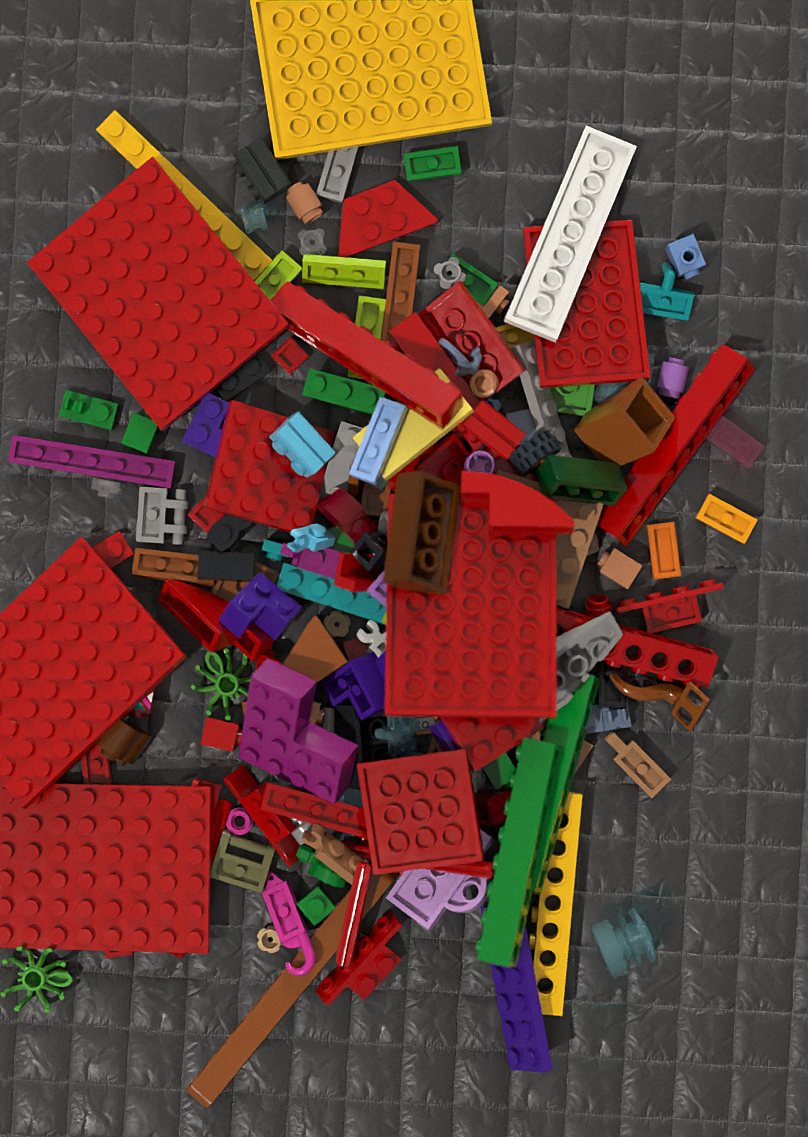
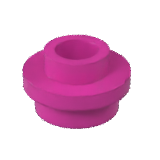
[226,807,253,835]

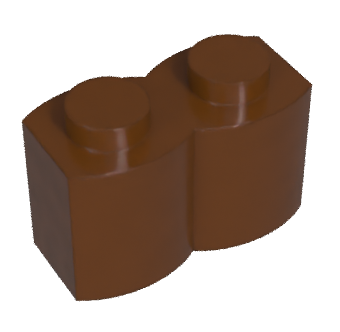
[97,719,152,766]

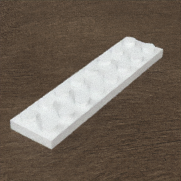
[504,126,637,343]

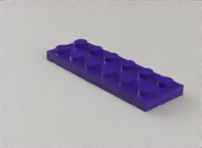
[480,905,552,1072]

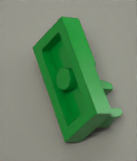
[59,390,119,431]

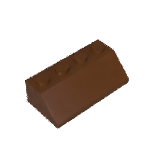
[383,470,461,595]

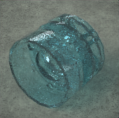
[590,907,657,980]

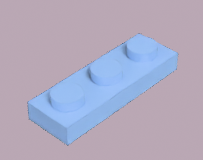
[349,397,408,485]

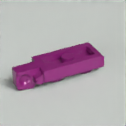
[280,543,344,579]

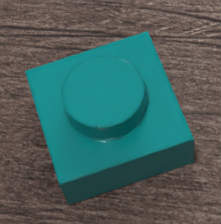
[262,540,290,561]

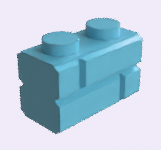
[269,412,335,478]

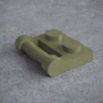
[211,829,275,893]

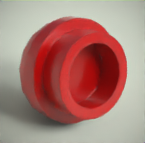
[585,594,612,618]

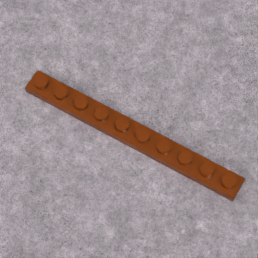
[361,242,420,517]

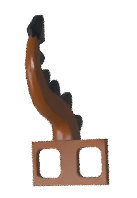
[605,664,710,732]

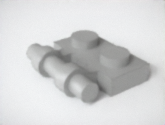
[136,487,189,545]

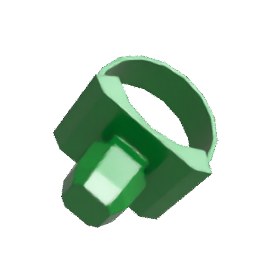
[296,844,347,888]

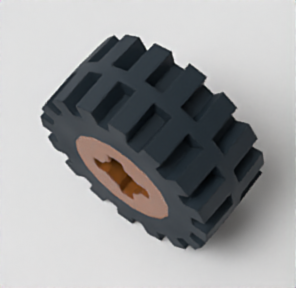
[509,430,562,477]

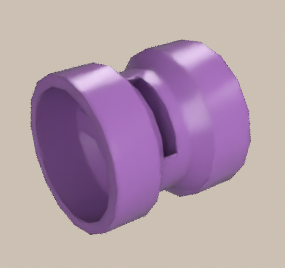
[464,451,494,474]

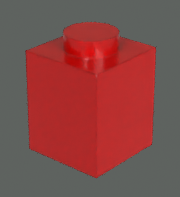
[200,716,243,752]

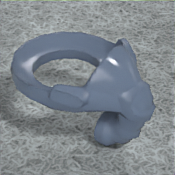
[438,338,482,377]

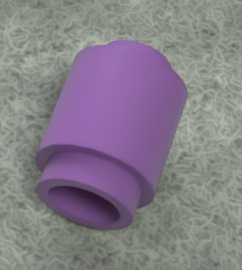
[657,357,689,399]

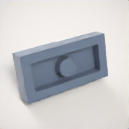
[586,699,631,734]

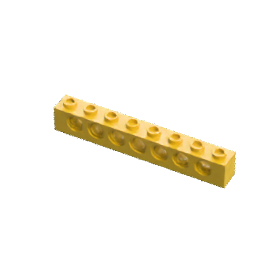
[529,792,582,1016]

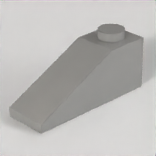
[318,421,364,501]

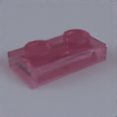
[705,416,765,470]

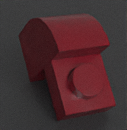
[315,488,378,546]
[475,790,512,840]

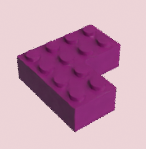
[239,658,358,804]

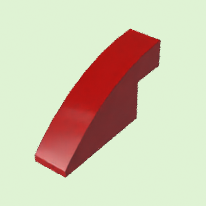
[461,470,574,534]
[157,579,274,662]

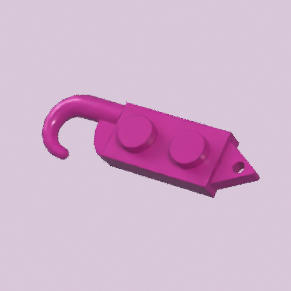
[262,871,316,976]

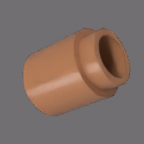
[286,182,324,225]

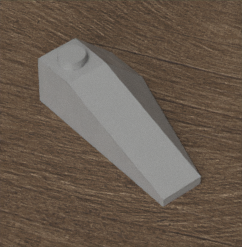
[544,612,623,719]

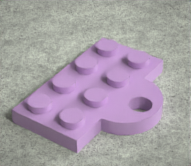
[386,829,495,931]

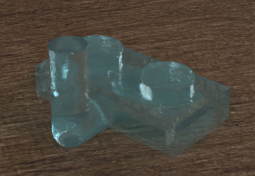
[374,716,417,759]

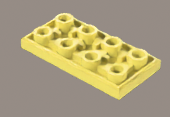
[352,368,474,481]

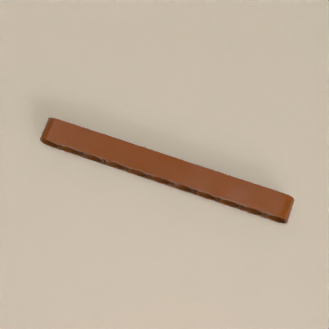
[186,862,397,1108]

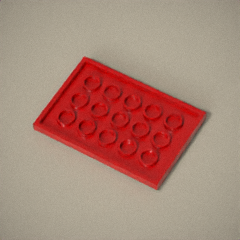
[522,220,651,389]

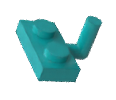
[640,262,694,321]

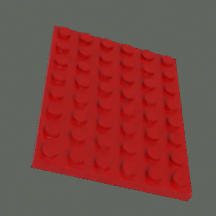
[27,156,290,431]
[385,494,556,719]
[0,537,187,809]
[0,782,212,954]

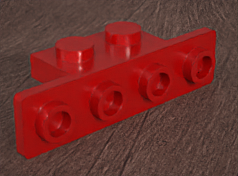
[614,579,724,633]
[224,765,300,867]
[316,910,402,1005]

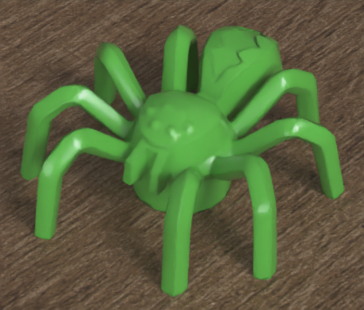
[191,648,251,721]
[1,946,73,1013]

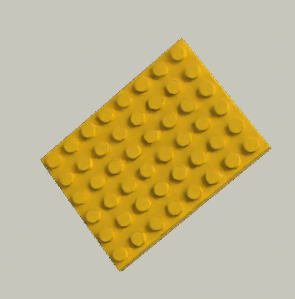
[250,0,492,160]

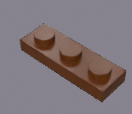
[132,548,215,586]

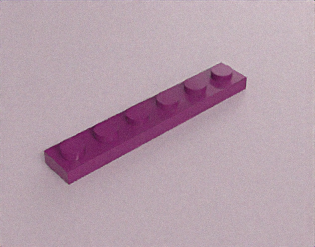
[8,435,176,489]

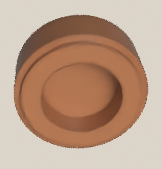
[470,369,499,398]

